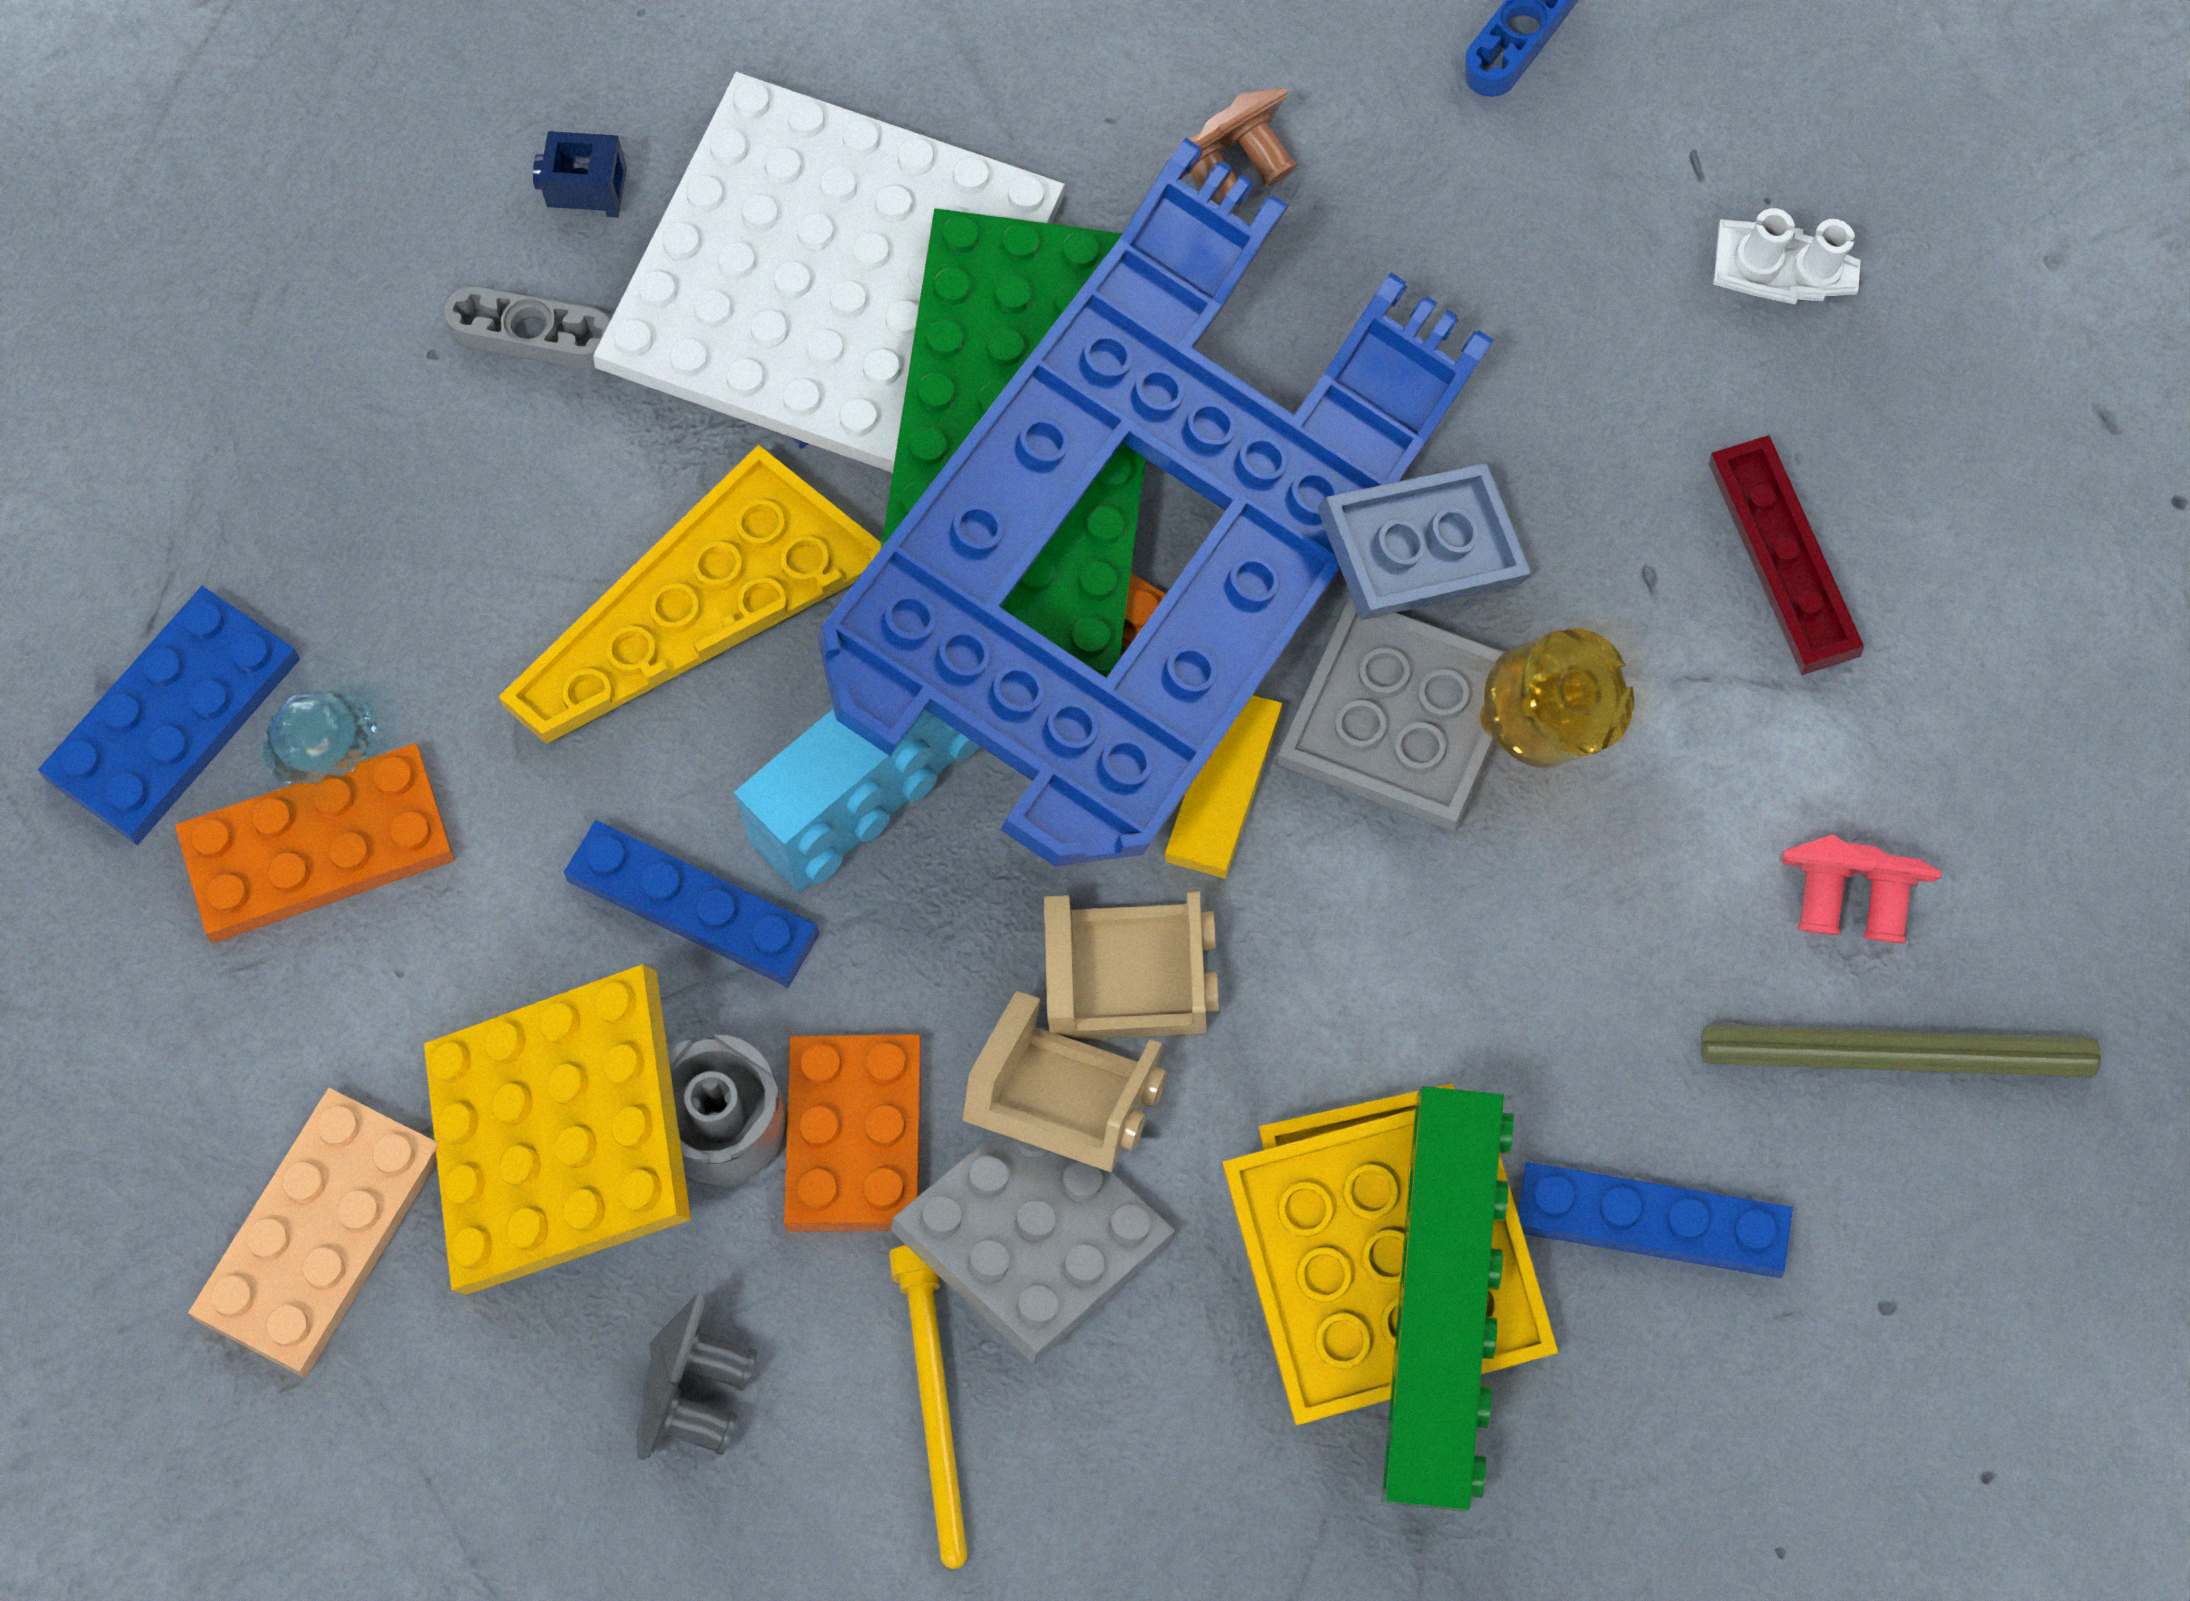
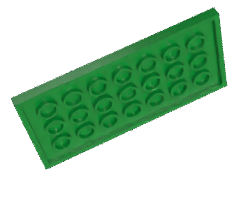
[881,208,1145,678]

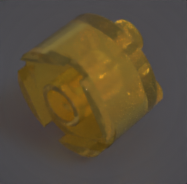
[1480,628,1635,769]

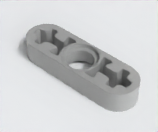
[444,286,610,370]

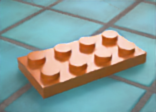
[175,743,455,944]

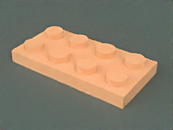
[188,1088,439,1379]

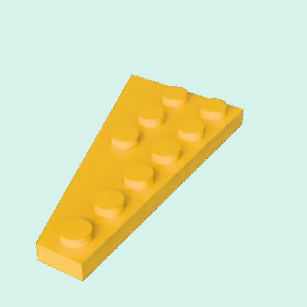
[498,445,881,744]

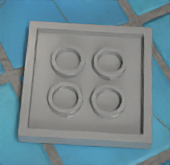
[1278,596,1526,832]
[891,1132,1176,1365]

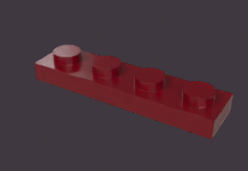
[1709,435,1864,675]

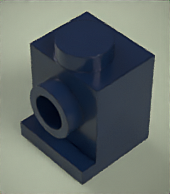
[533,131,627,218]

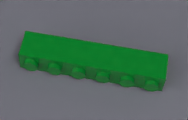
[1381,1086,1514,1512]

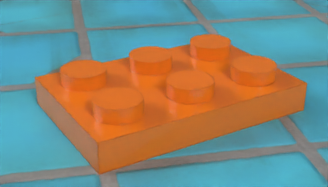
[784,1034,922,1232]

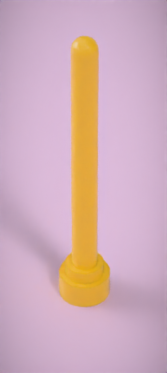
[889,1245,968,1569]

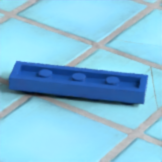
[564,820,819,988]
[1518,1162,1793,1278]

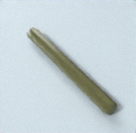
[1701,1025,2101,1077]

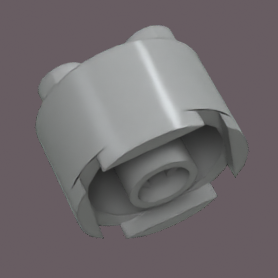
[668,1035,788,1188]

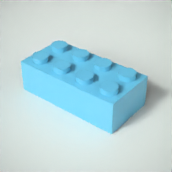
[733,709,980,894]

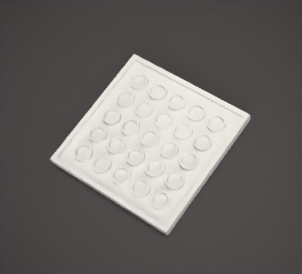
[593,72,1065,473]

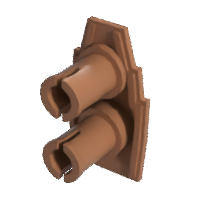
[1160,87,1298,206]

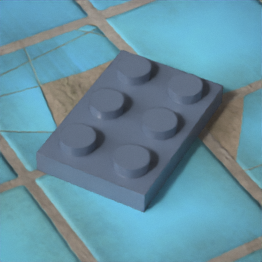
[1317,463,1532,621]

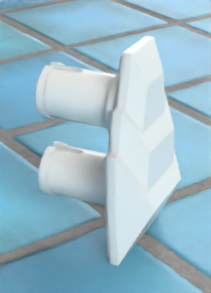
[1713,208,1861,305]

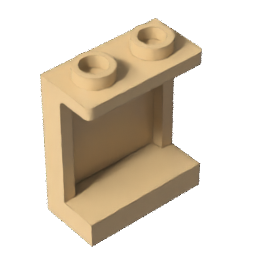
[1044,891,1219,1040]
[962,991,1168,1172]

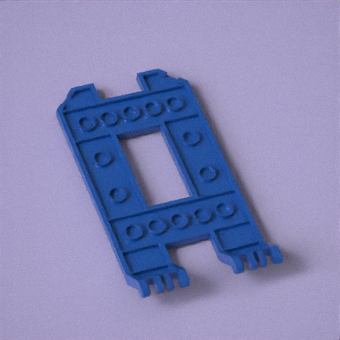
[817,137,1494,866]

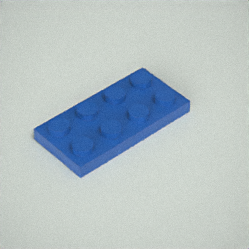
[38,586,300,845]

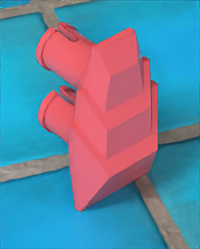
[1779,834,1942,944]

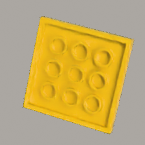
[424,964,691,1295]
[1221,1091,1558,1427]

